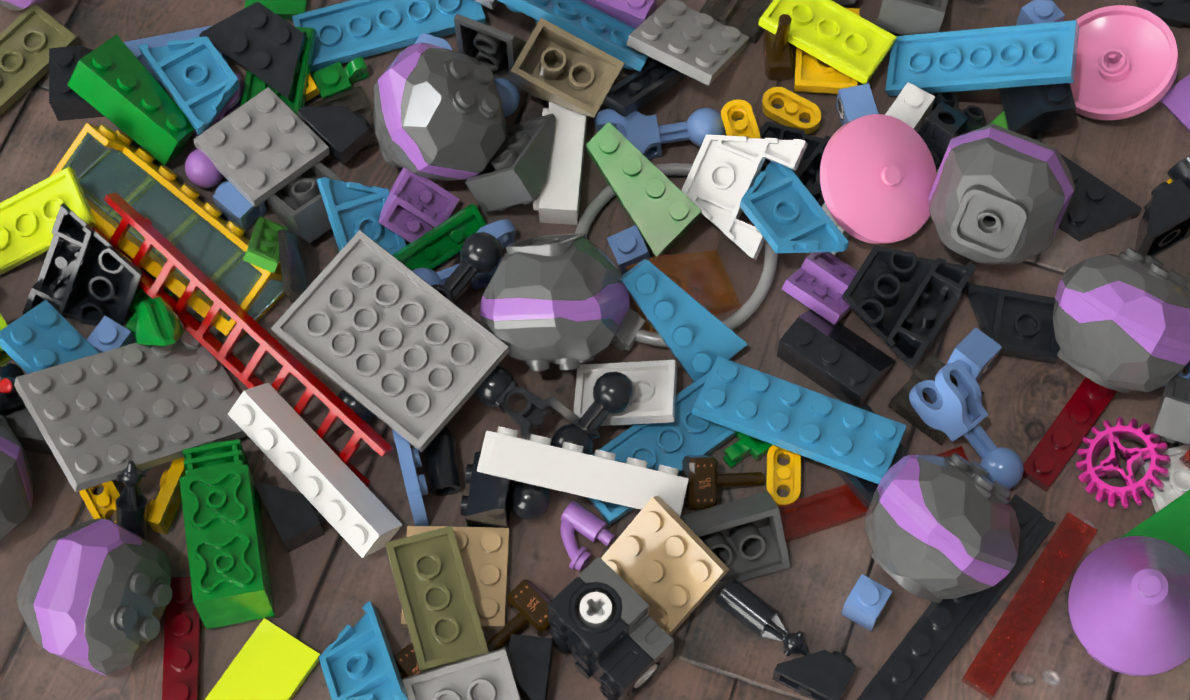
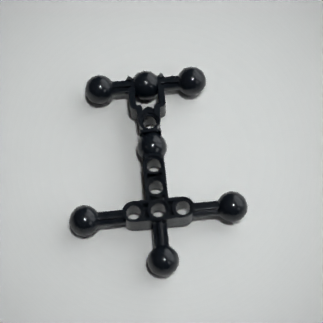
[338,232,635,519]

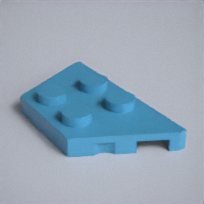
[138,36,240,135]
[740,160,849,254]
[316,177,406,255]
[319,601,409,700]

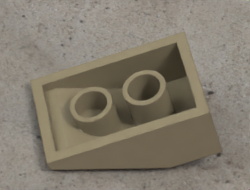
[509,18,624,118]

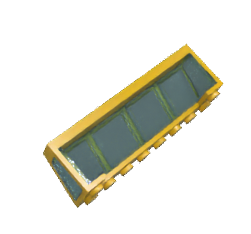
[50,123,298,339]

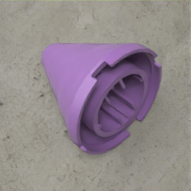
[1068,536,1190,676]

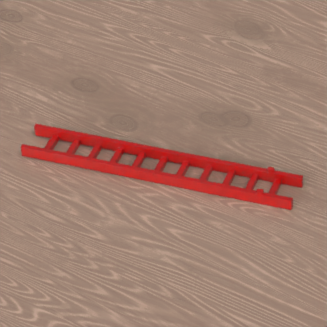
[92,193,394,487]

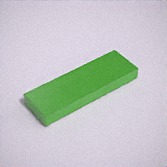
[243,216,288,273]

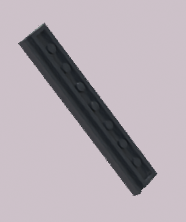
[857,494,1056,700]

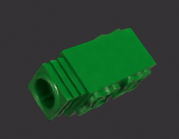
[179,439,275,629]

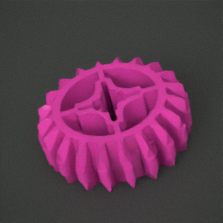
[1076,417,1171,509]

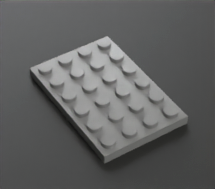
[271,230,510,453]
[14,330,248,492]

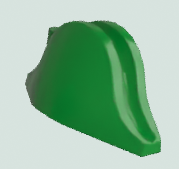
[135,296,185,346]

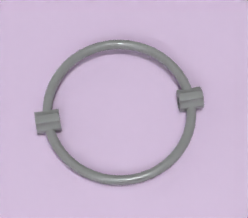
[575,163,778,351]

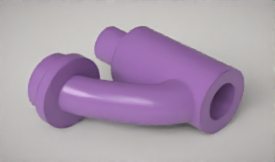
[560,501,615,572]

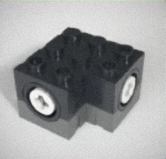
[547,557,674,700]

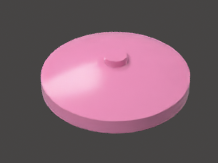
[1070,5,1179,120]
[820,114,937,244]

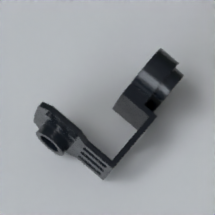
[917,92,985,171]

